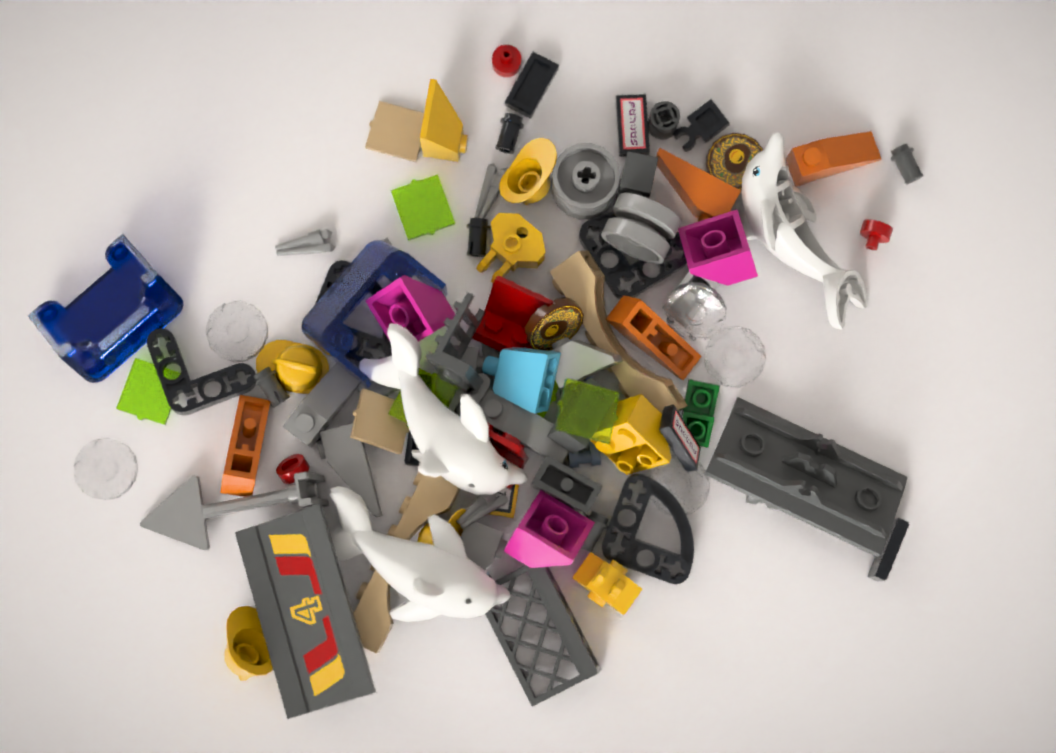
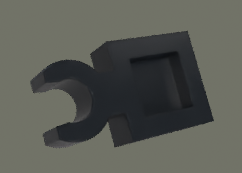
[673,99,730,152]

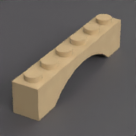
[550,251,688,414]
[353,471,461,654]

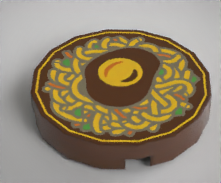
[706,133,763,192]
[525,298,584,351]

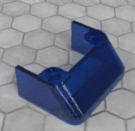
[301,240,448,388]

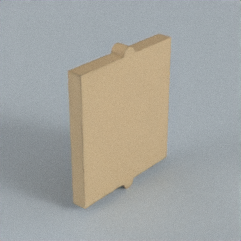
[365,101,424,162]
[350,388,409,455]

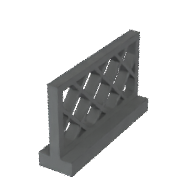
[485,565,602,707]

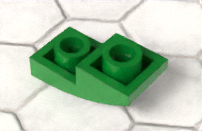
[681,379,720,448]

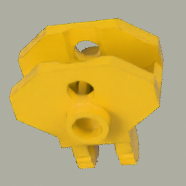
[476,213,546,283]
[572,552,642,615]

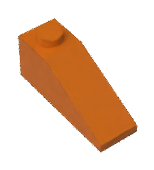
[786,131,882,187]
[656,148,741,222]
[605,295,702,381]
[220,395,270,497]

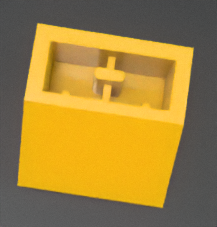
[590,394,671,475]

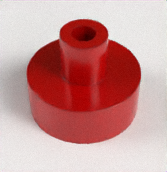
[492,44,522,77]
[860,219,893,251]
[276,454,310,484]

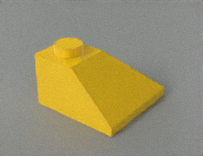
[420,79,468,162]

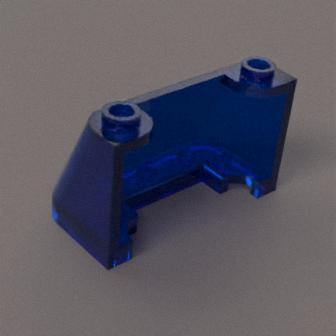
[28,234,184,383]

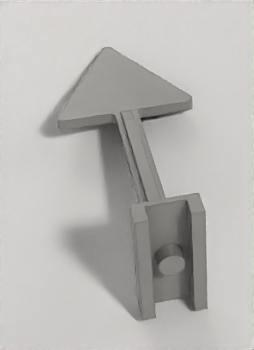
[140,472,329,550]

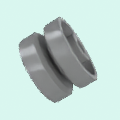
[552,143,620,219]
[601,193,682,264]

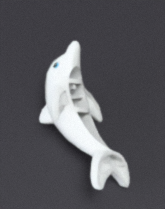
[741,132,868,329]
[359,323,528,495]
[330,486,511,622]

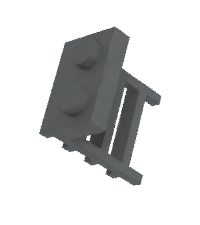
[425,292,486,392]

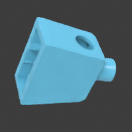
[482,347,561,414]

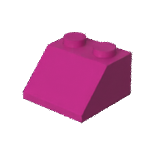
[678,209,758,286]
[365,275,455,342]
[504,490,595,568]

